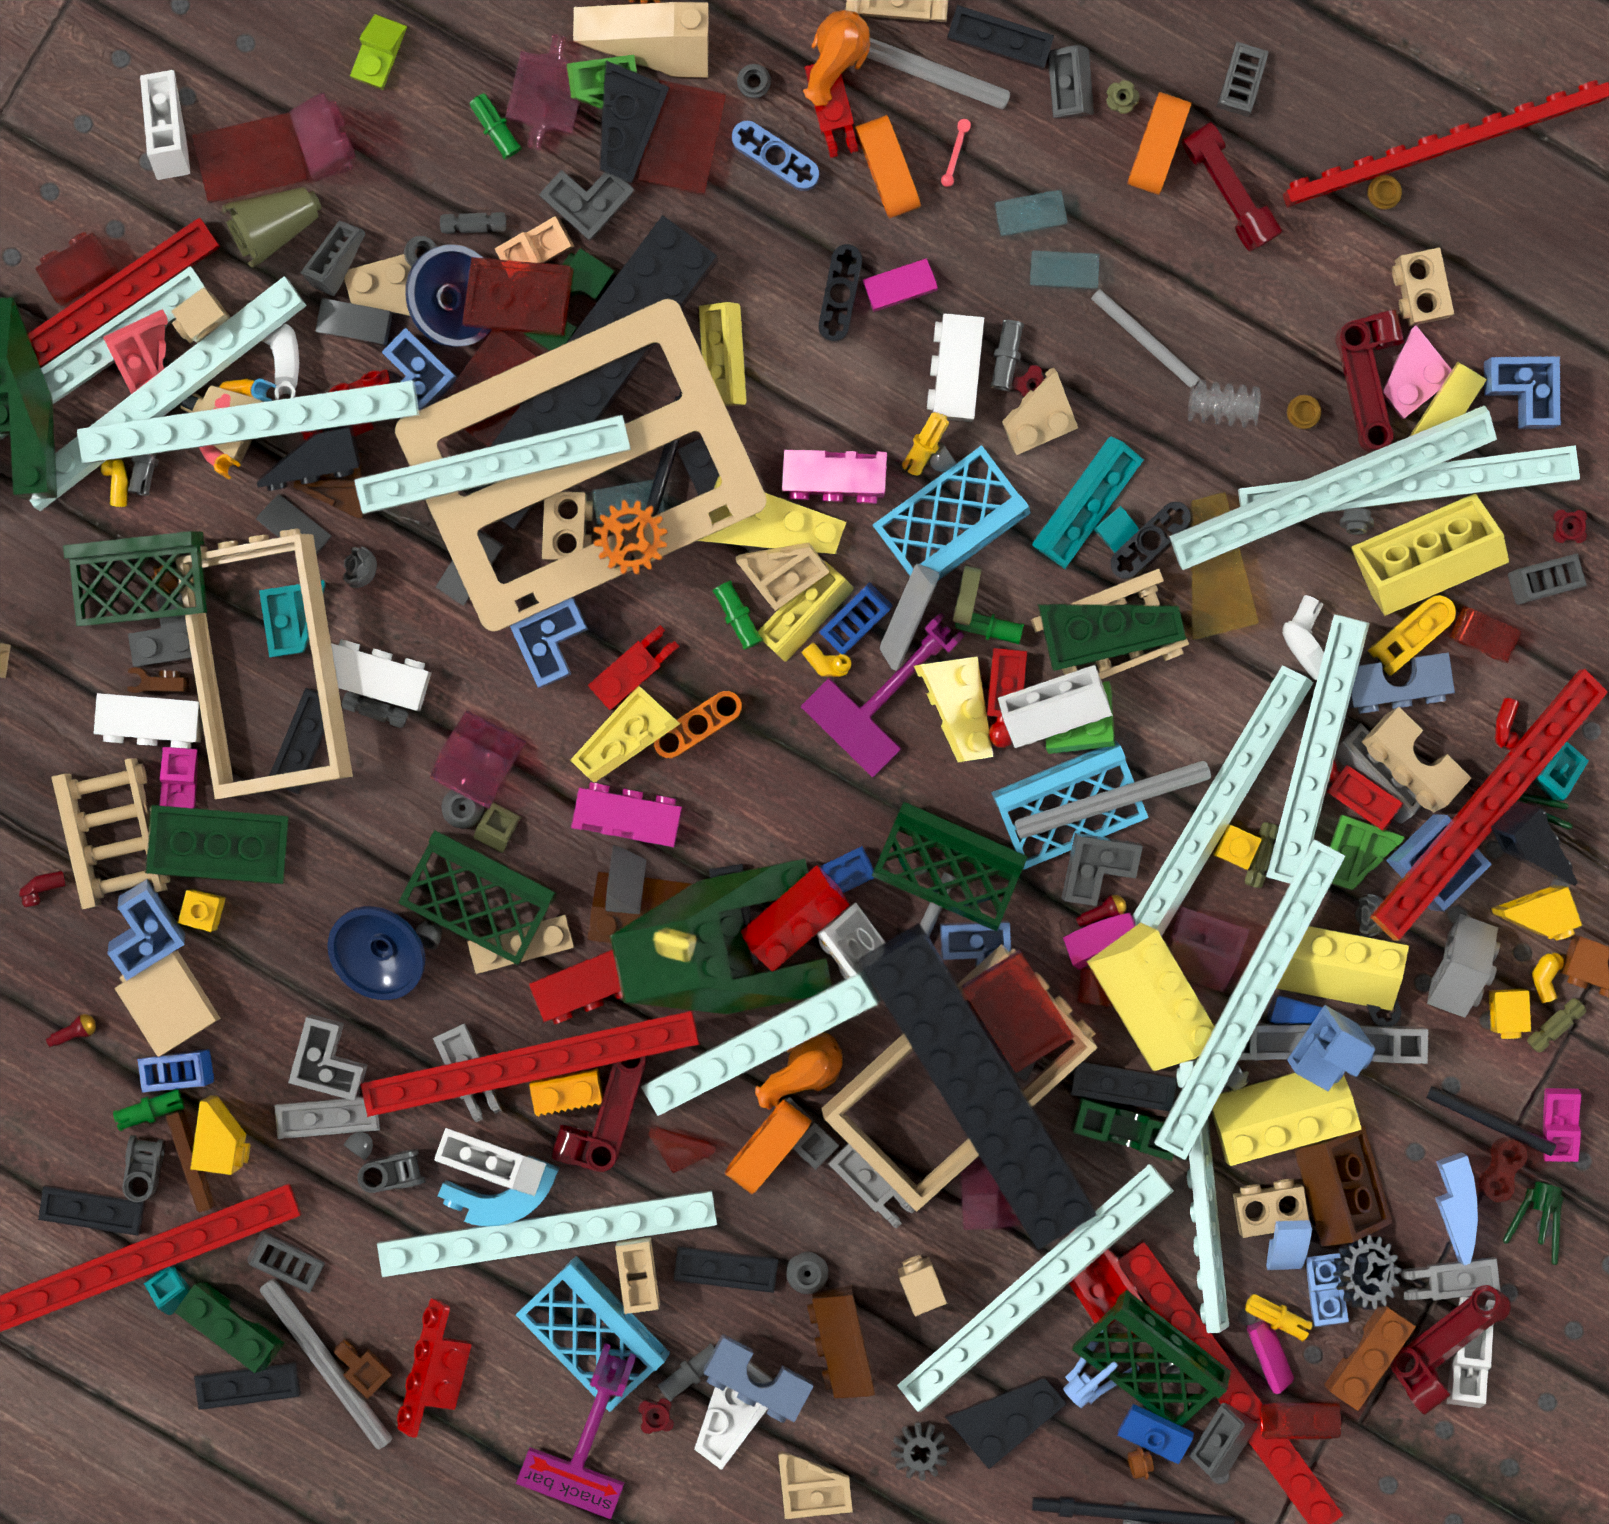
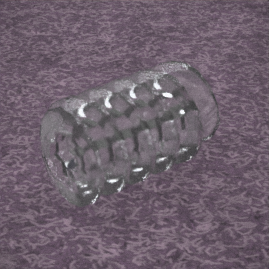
[1188,380,1261,429]

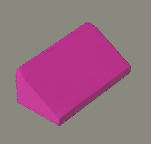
[863,258,938,312]
[1247,1320,1294,1395]

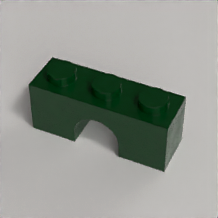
[523,248,616,352]
[1071,1096,1174,1161]
[175,1282,285,1373]

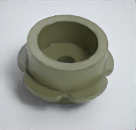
[1106,80,1140,114]

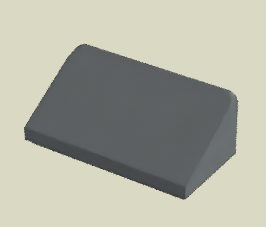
[1048,45,1094,118]
[256,494,332,555]
[606,845,646,914]
[1189,1403,1258,1478]

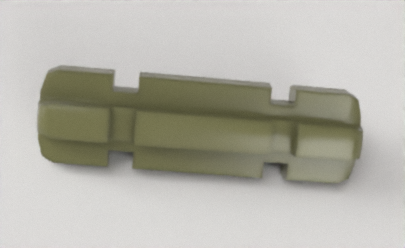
[1245,822,1279,888]
[1527,998,1587,1053]

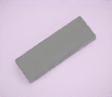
[275,1097,380,1139]

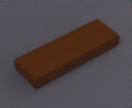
[166,1109,215,1213]

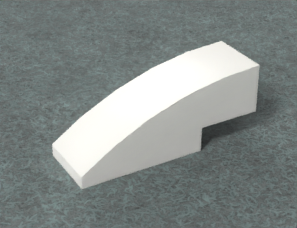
[1447,1297,1495,1408]

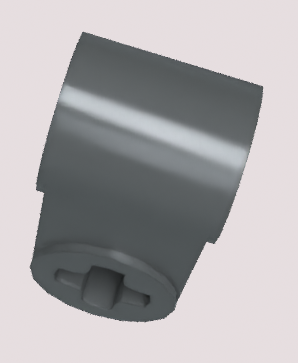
[122,1135,166,1202]
[357,1149,425,1193]

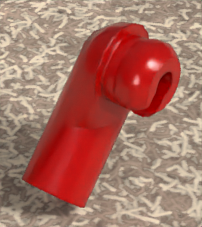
[1495,698,1520,750]

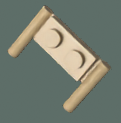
[846,0,948,22]

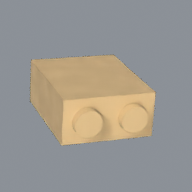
[115,950,221,1057]

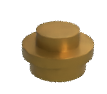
[1367,175,1402,210]
[1287,395,1321,429]

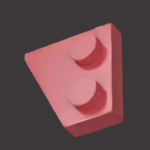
[103,309,168,394]

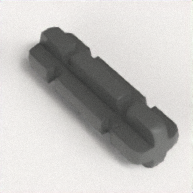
[440,212,507,234]
[342,692,408,728]

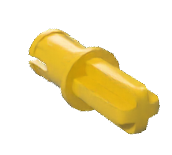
[902,412,949,476]
[1245,1294,1312,1342]

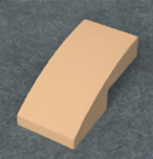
[495,216,574,279]

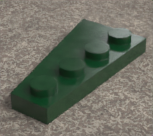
[1037,604,1186,671]

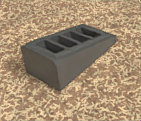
[1216,42,1269,117]
[300,220,366,296]
[1508,553,1587,605]
[247,1230,325,1293]

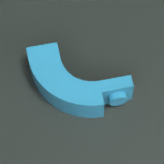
[438,1155,560,1226]

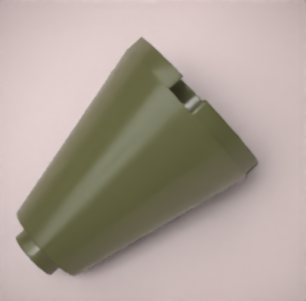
[222,187,321,268]

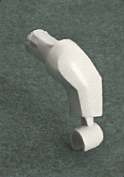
[262,324,299,400]
[1283,595,1324,680]

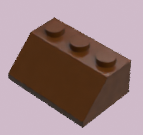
[587,871,693,943]
[1294,1126,1392,1246]
[807,1285,875,1398]

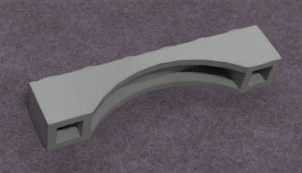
[1238,1023,1428,1064]

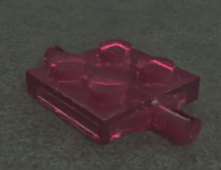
[506,34,580,151]

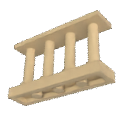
[1030,569,1189,679]
[51,758,170,909]

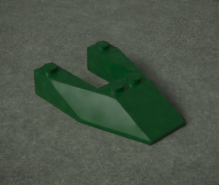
[0,297,57,500]
[610,858,832,1014]

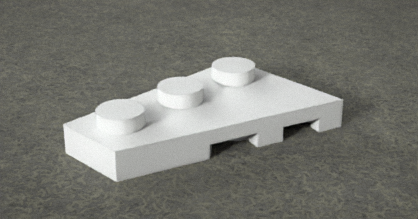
[694,1361,773,1470]

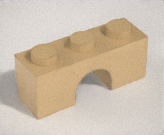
[1361,707,1471,813]

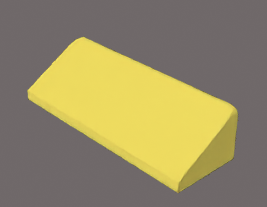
[699,302,746,406]
[1409,362,1487,437]
[758,560,854,662]

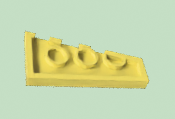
[698,477,846,554]

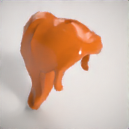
[803,10,870,106]
[755,1032,843,1110]

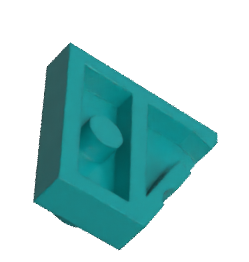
[259,580,326,658]

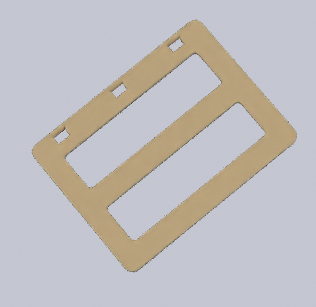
[395,299,766,631]

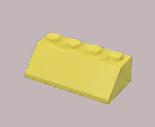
[1352,493,1509,616]
[1270,920,1409,1011]
[1087,922,1215,1071]
[1211,1073,1362,1166]

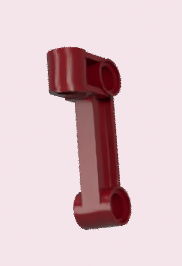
[1181,122,1283,252]
[1335,309,1404,453]
[551,1056,648,1172]
[1390,1285,1511,1415]

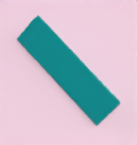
[1032,437,1144,569]

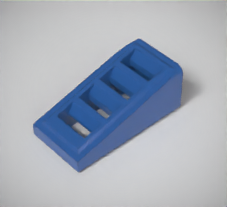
[819,582,893,654]
[1267,994,1341,1023]
[137,1049,214,1092]

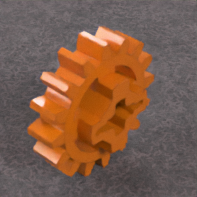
[593,500,668,575]

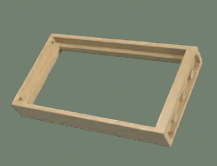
[176,529,353,799]
[821,944,1097,1212]

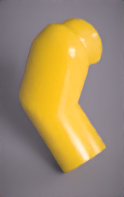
[101,459,128,507]
[801,642,852,677]
[1532,953,1564,1003]

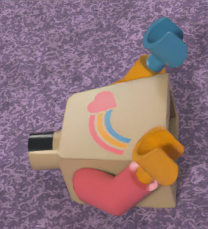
[180,379,276,480]

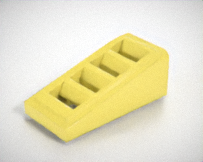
[654,928,697,962]

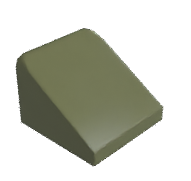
[473,802,522,853]

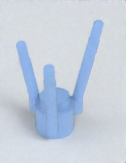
[1063,1330,1139,1408]

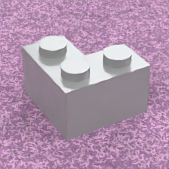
[1427,914,1500,1018]
[288,1014,368,1101]

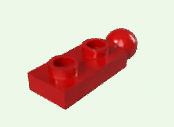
[987,648,1027,748]
[1327,761,1404,832]

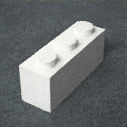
[927,314,984,422]
[331,639,432,711]
[998,665,1112,748]
[94,693,203,749]
[434,1128,546,1196]

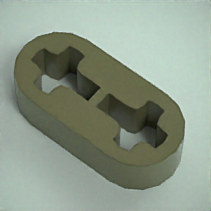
[952,565,981,626]

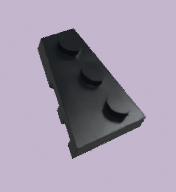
[599,60,669,183]
[945,1376,1066,1469]

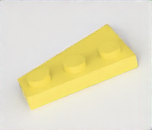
[914,657,993,762]
[570,686,680,783]

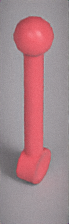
[941,119,971,187]

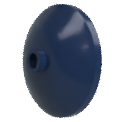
[405,245,501,347]
[328,906,425,1000]

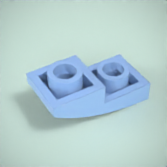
[1266,1220,1312,1270]
[1306,1253,1349,1327]

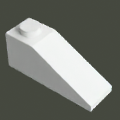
[140,70,190,180]

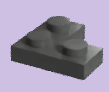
[539,170,635,241]
[128,593,192,667]
[1061,833,1143,906]

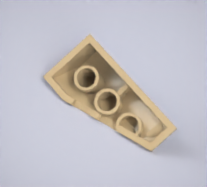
[573,2,709,78]

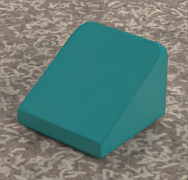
[1094,506,1140,553]
[144,1265,191,1315]

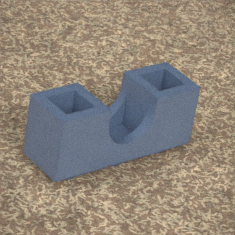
[1348,653,1455,714]
[703,1334,814,1423]

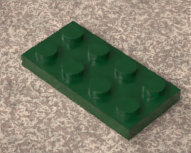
[145,805,288,884]

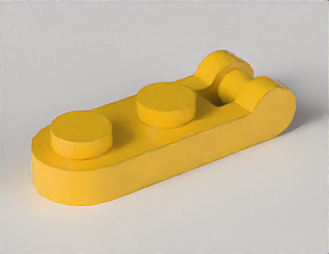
[1367,595,1456,676]

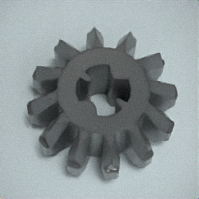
[891,1421,949,1481]

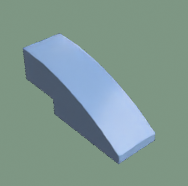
[1435,1152,1478,1266]

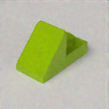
[350,14,407,90]

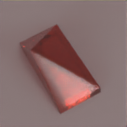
[649,1125,716,1173]

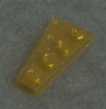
[1191,492,1259,641]

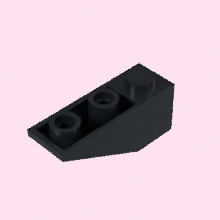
[257,425,361,491]
[1491,801,1578,886]

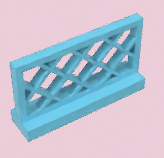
[873,445,1030,580]
[991,741,1148,870]
[516,1256,670,1412]

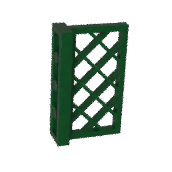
[63,531,207,627]
[872,802,1028,932]
[398,830,558,965]
[1072,1290,1231,1426]

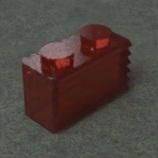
[35,232,119,306]
[1261,1403,1341,1440]

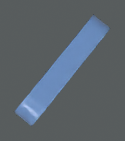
[732,121,819,191]

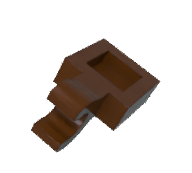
[127,667,189,693]
[334,1338,392,1399]

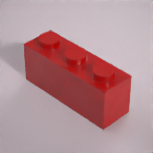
[741,865,850,972]
[529,950,622,1025]

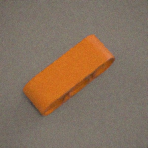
[1127,92,1191,195]
[855,115,921,219]
[654,691,742,758]
[725,1099,811,1194]

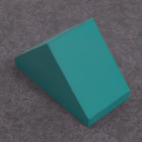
[1533,742,1589,801]

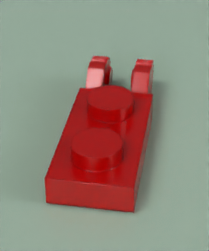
[804,64,858,158]
[588,625,679,711]

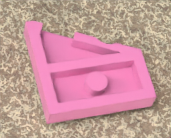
[1382,326,1452,419]

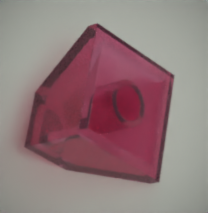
[960,1157,1022,1230]

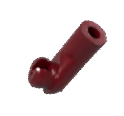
[19,870,65,908]

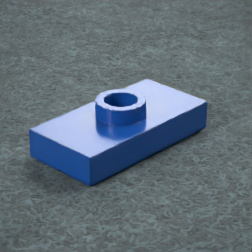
[809,846,875,893]
[1117,1404,1194,1464]

